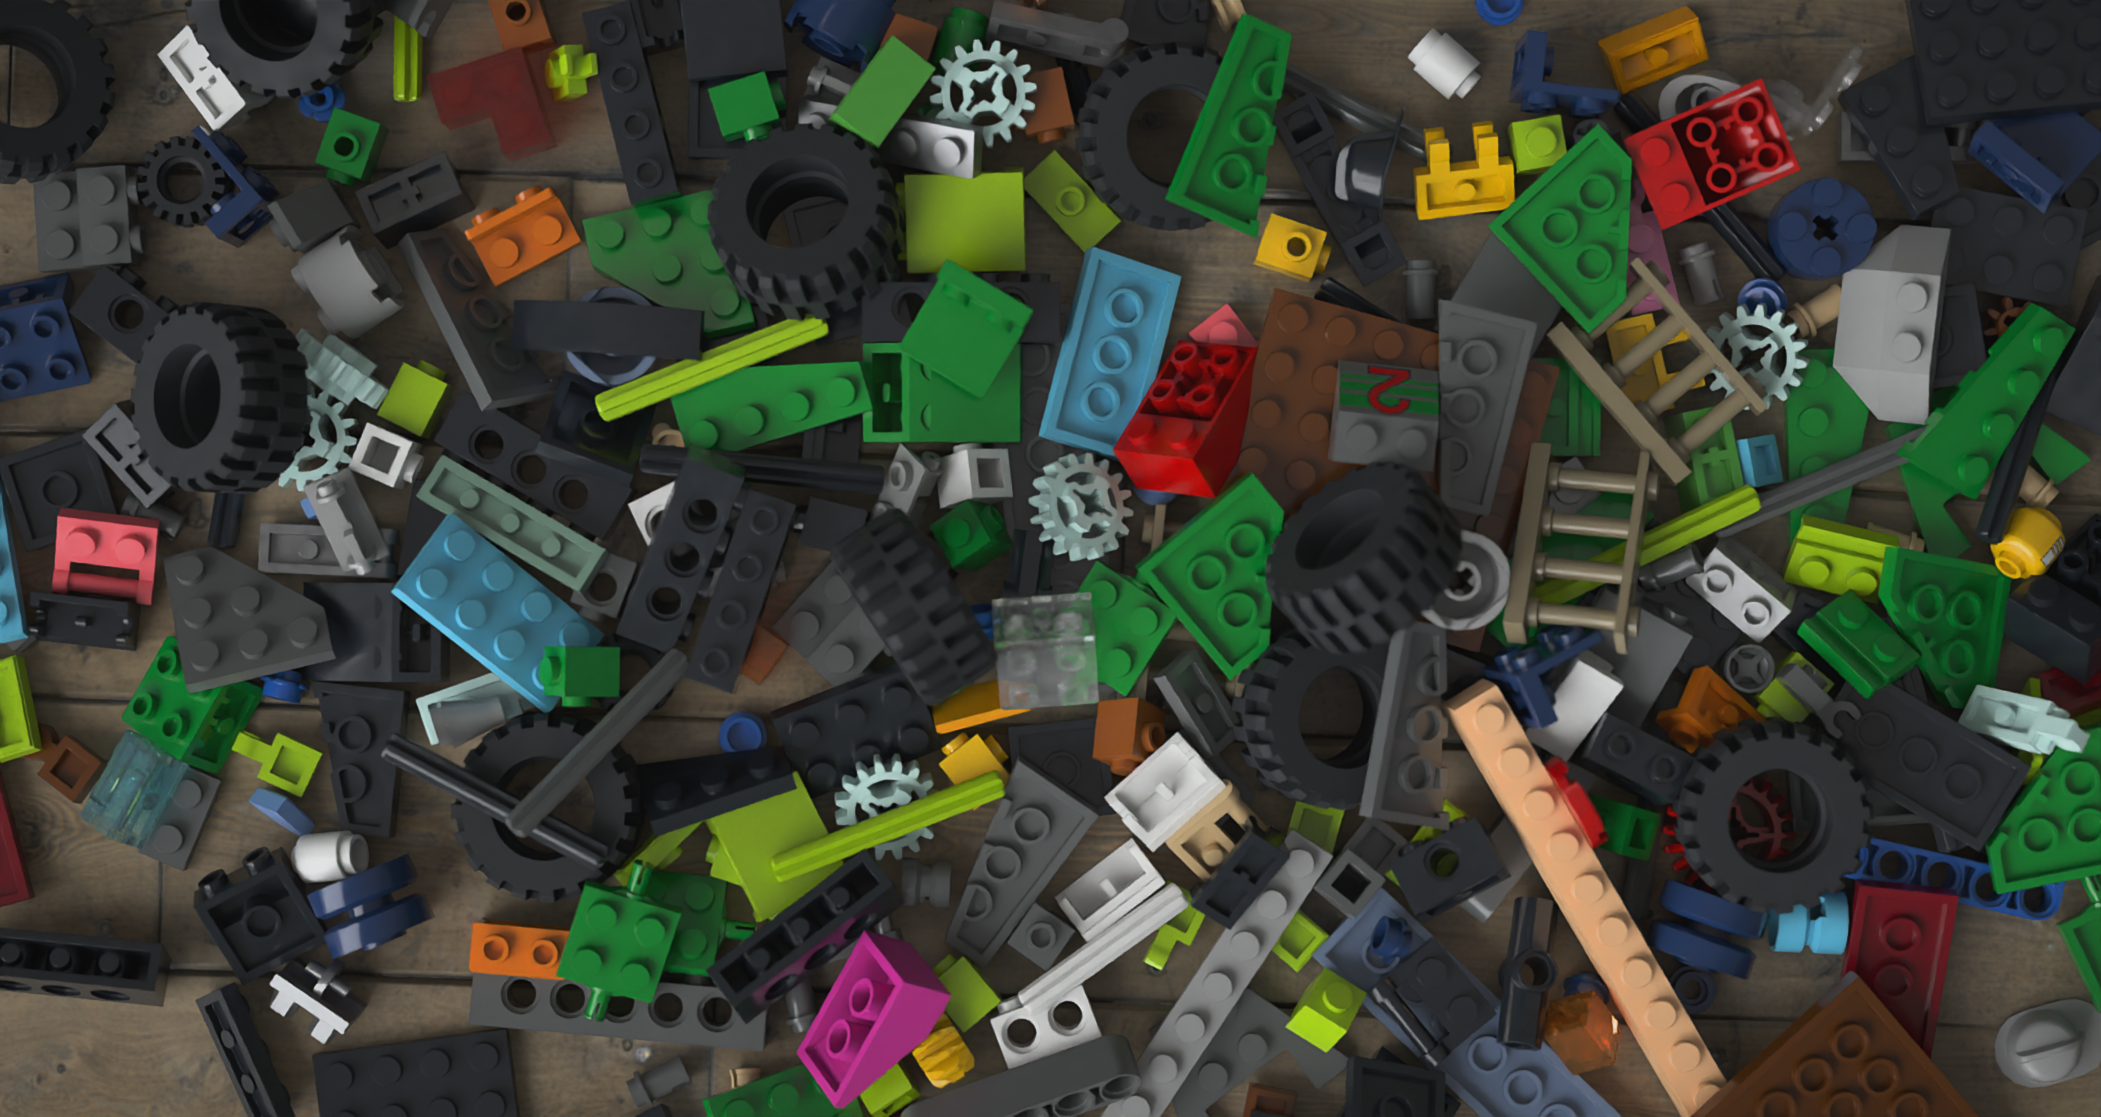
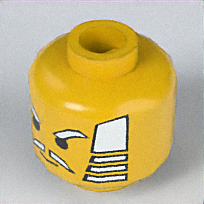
[1990,506,2065,579]

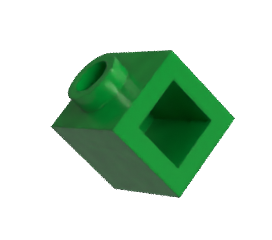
[708,71,787,143]
[315,107,389,188]
[929,499,1013,572]
[539,646,620,706]
[1587,793,1662,861]

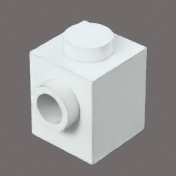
[349,423,424,489]
[937,443,1013,508]

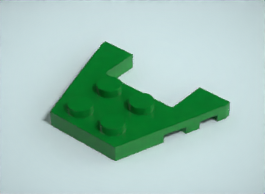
[1884,385,2091,558]

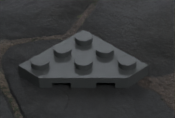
[162,546,336,694]

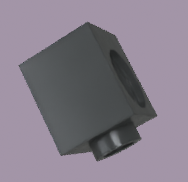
[570,550,641,624]
[1007,899,1075,971]

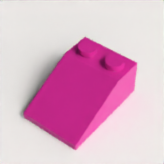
[796,930,951,1109]

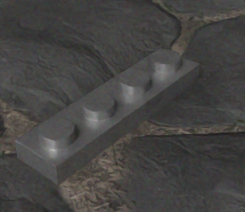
[798,94,983,179]

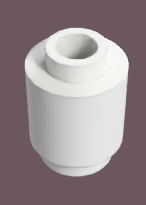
[1408,28,1481,100]
[291,830,369,883]

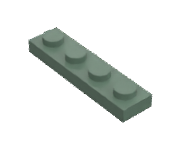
[416,455,609,595]

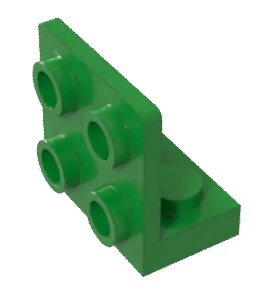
[899,259,1034,398]
[122,635,263,775]

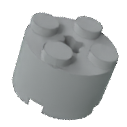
[291,224,406,339]
[1421,528,1510,630]

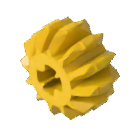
[911,1011,975,1089]

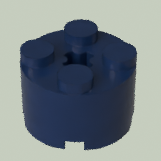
[784,0,896,72]
[1767,177,1877,281]

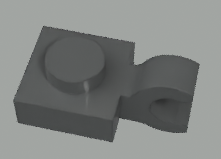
[1774,663,1861,738]

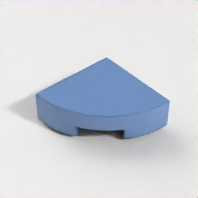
[248,787,315,836]

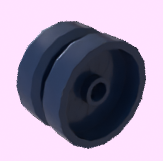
[307,853,435,959]
[1645,878,1771,980]

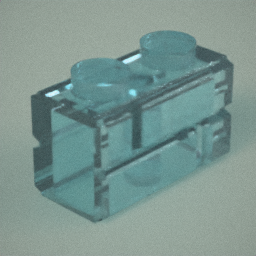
[79,729,189,849]

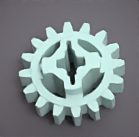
[930,39,1037,148]
[1700,302,1809,410]
[296,328,389,409]
[278,386,360,492]
[1028,453,1133,561]
[835,753,940,860]

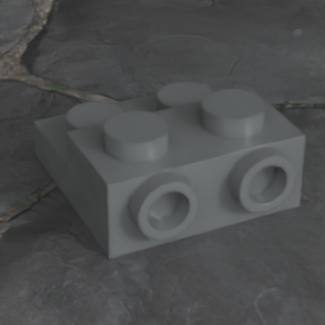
[33,165,147,273]
[771,562,891,687]

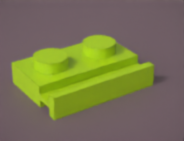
[1782,514,1900,604]

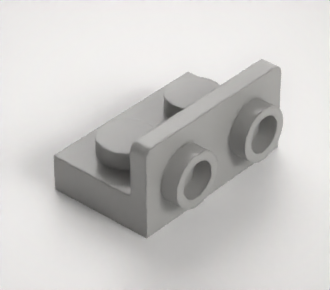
[1686,535,1799,643]

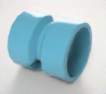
[1767,891,1849,955]

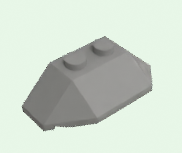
[1833,225,1952,425]

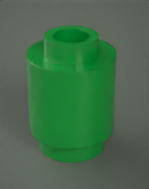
[930,7,989,77]

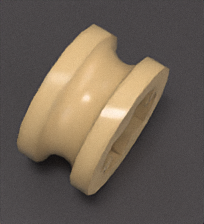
[1210,0,1246,33]

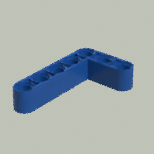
[1843,837,2066,920]

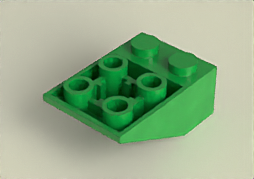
[863,343,1022,444]

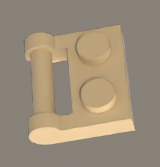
[1165,779,1284,883]

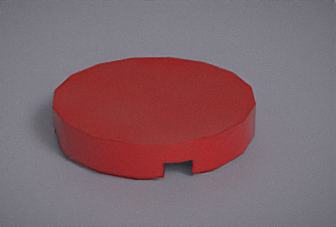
[1542,756,1609,849]

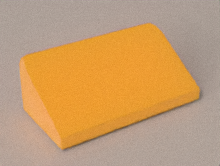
[1598,6,1710,96]
[931,677,1032,734]

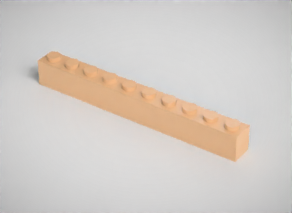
[1441,679,1727,1117]

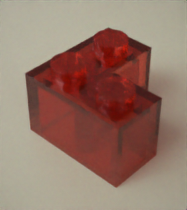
[427,46,558,162]

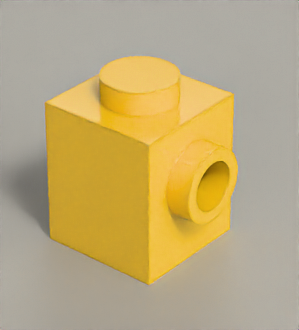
[1253,213,1332,283]
[938,731,1010,811]

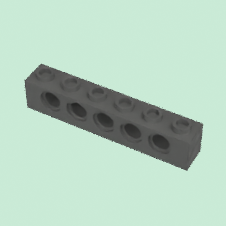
[469,971,770,1051]

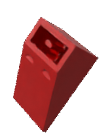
[1623,78,1801,230]
[1113,340,1258,498]

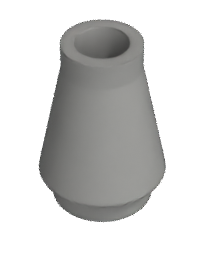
[430,695,506,749]

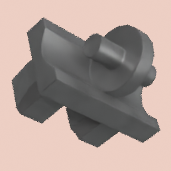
[269,957,367,1044]

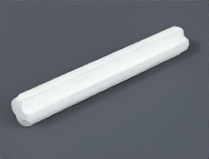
[1018,883,1188,1016]

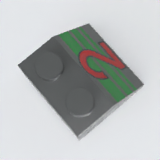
[1327,360,1439,472]

